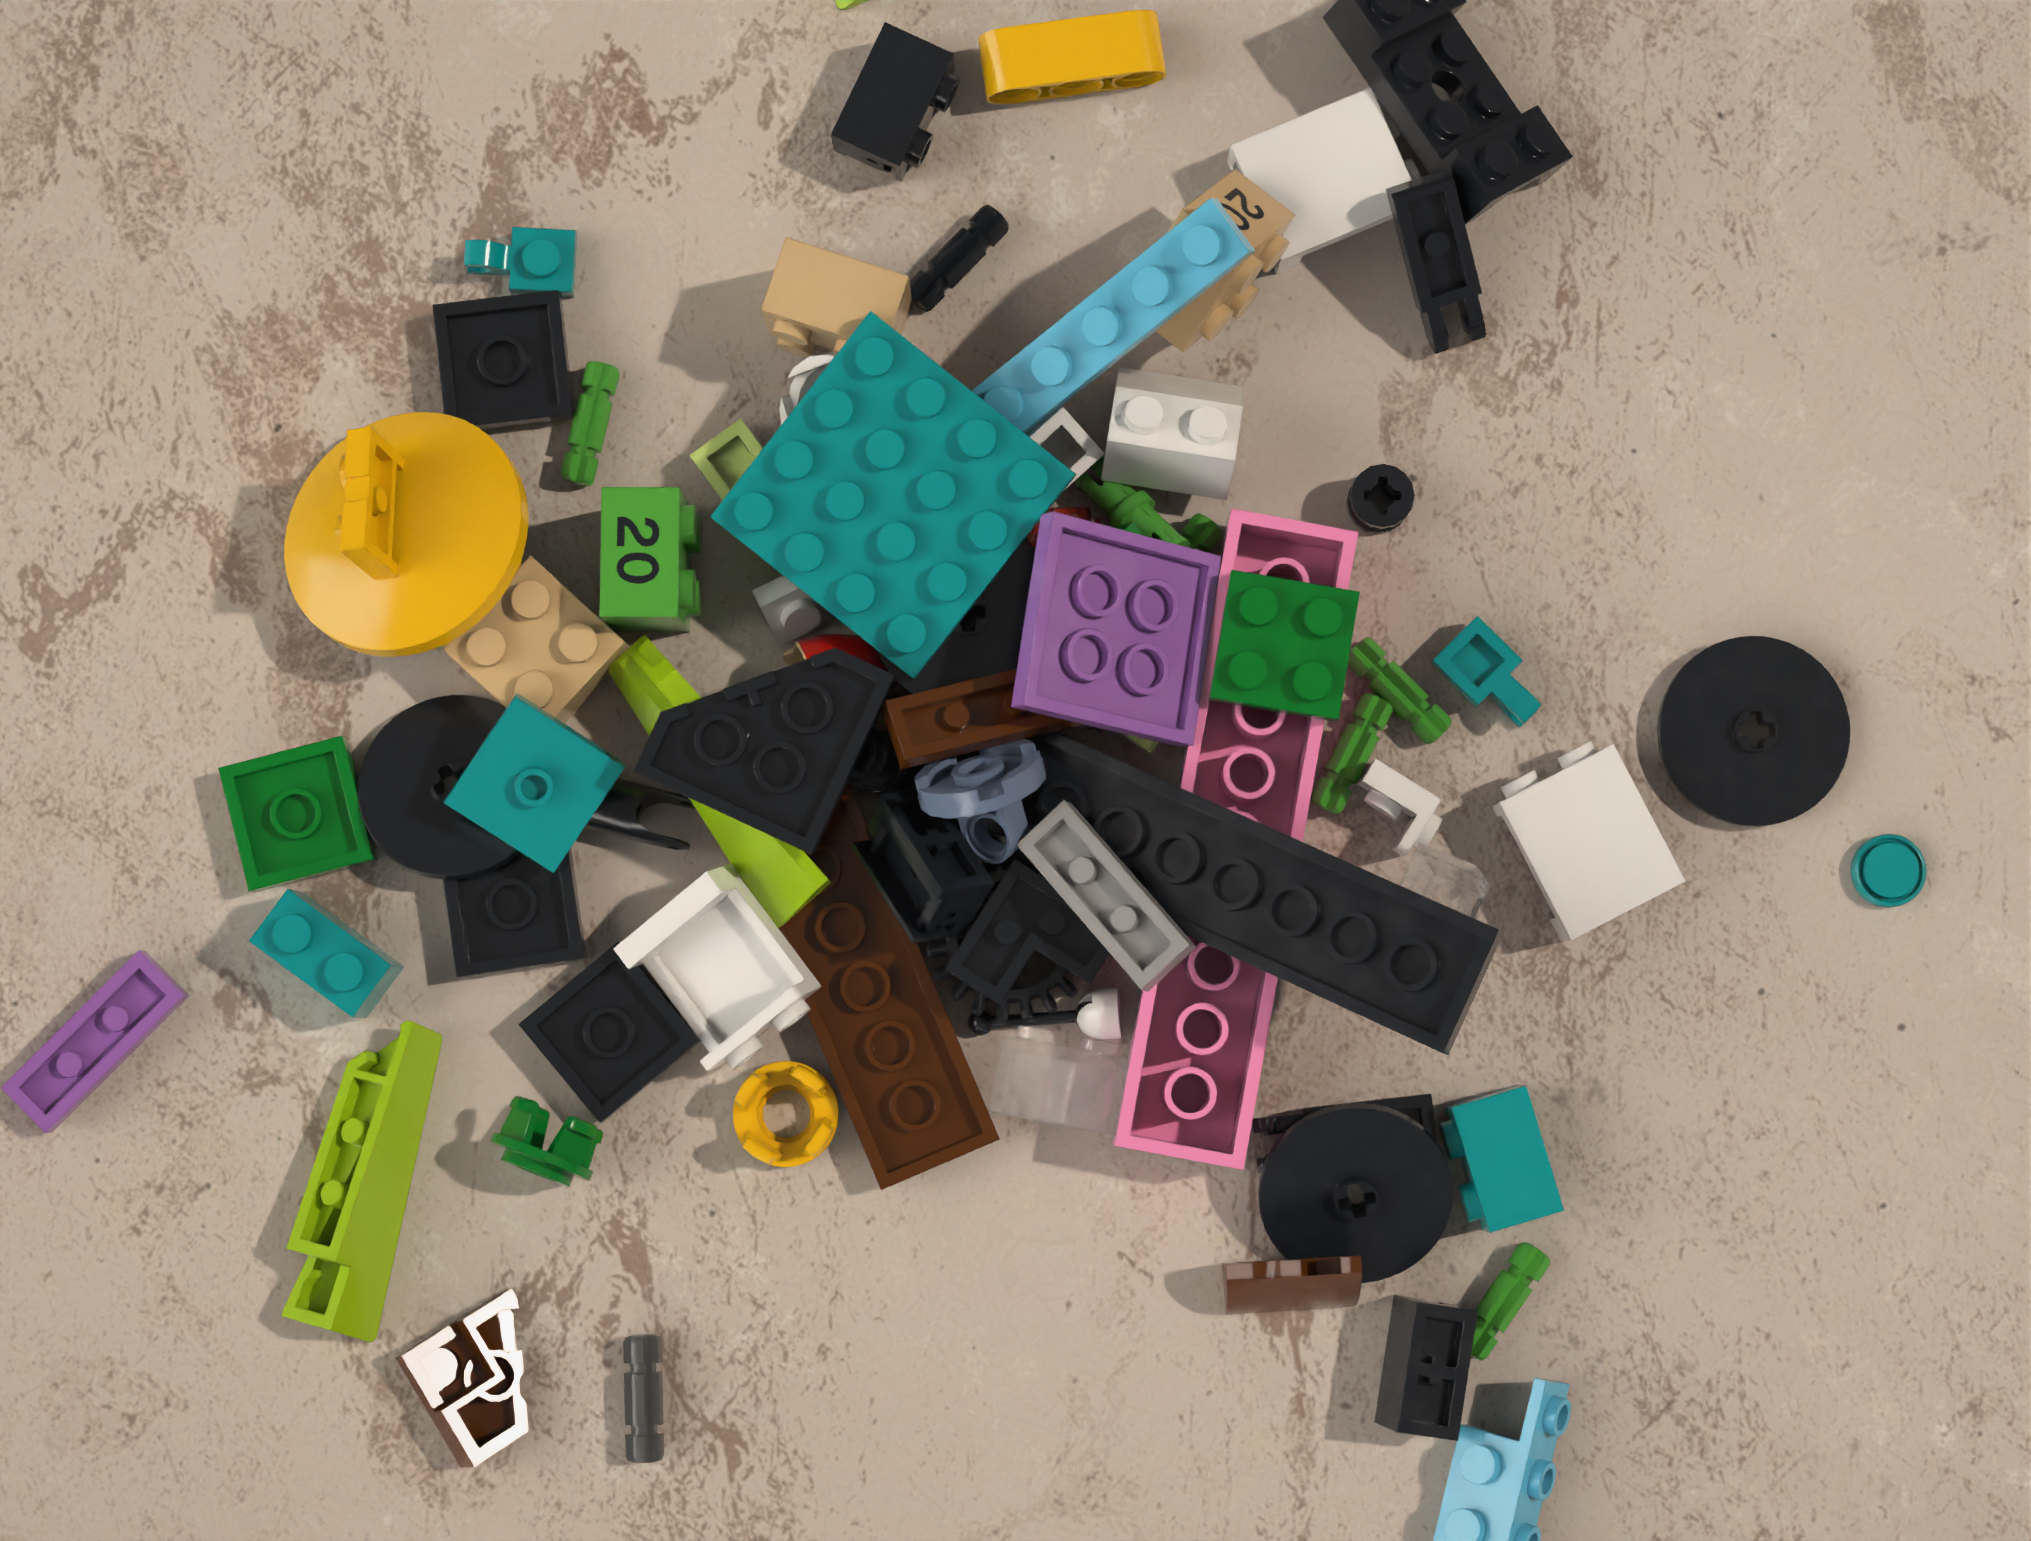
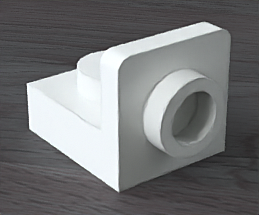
[1357,759,1443,856]

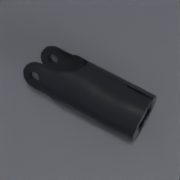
[584,778,696,850]

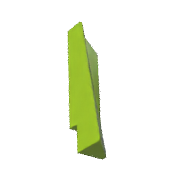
[609,634,832,928]
[281,1020,443,1342]

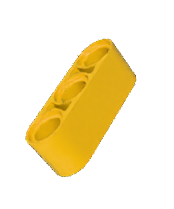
[978,10,1167,105]

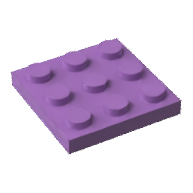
[1011,511,1221,747]

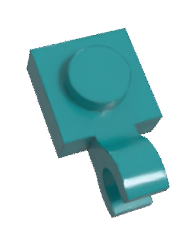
[464,227,577,297]
[1431,616,1541,728]

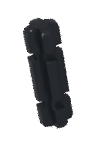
[910,204,1009,312]

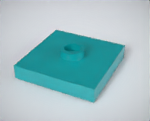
[444,693,626,873]

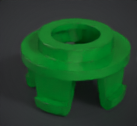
[490,1096,603,1187]

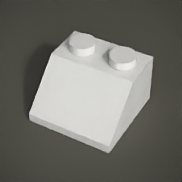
[1101,367,1243,500]

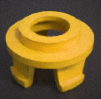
[733,1061,839,1167]

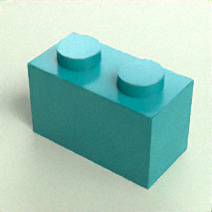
[249,889,404,1018]
[1439,1085,1564,1233]

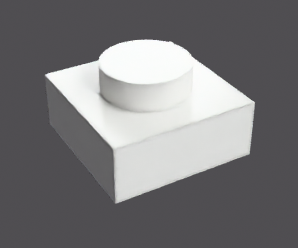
[752,576,837,646]

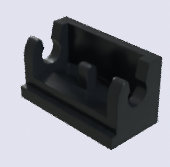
[1374,1295,1478,1441]

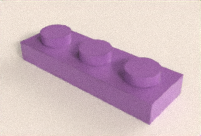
[1,950,190,1133]

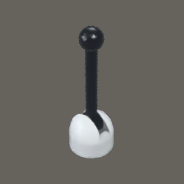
[967,987,1123,1040]

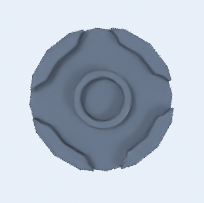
[915,739,1046,864]

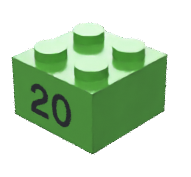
[600,487,702,632]

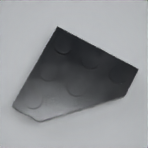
[633,648,897,855]

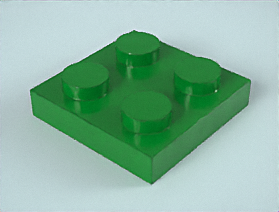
[1208,570,1360,722]
[218,735,378,893]

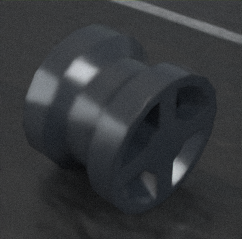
[1346,464,1415,534]

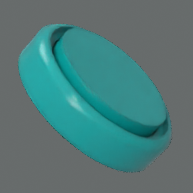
[1850,834,1927,908]

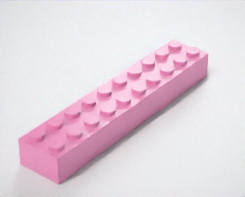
[1113,508,1359,1170]

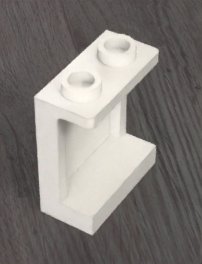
[1227,88,1421,274]
[1492,741,1686,942]
[613,864,822,1072]

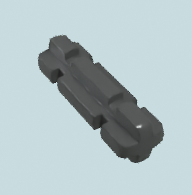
[623,1334,664,1463]

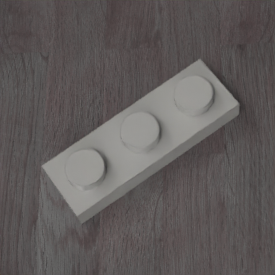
[1016,800,1196,992]

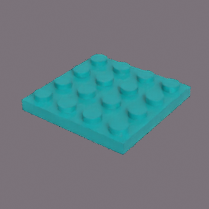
[710,311,1077,679]

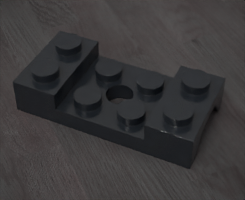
[1323,0,1573,225]

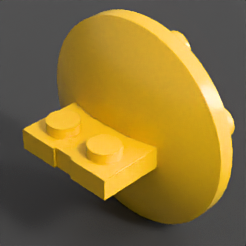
[284,412,529,657]

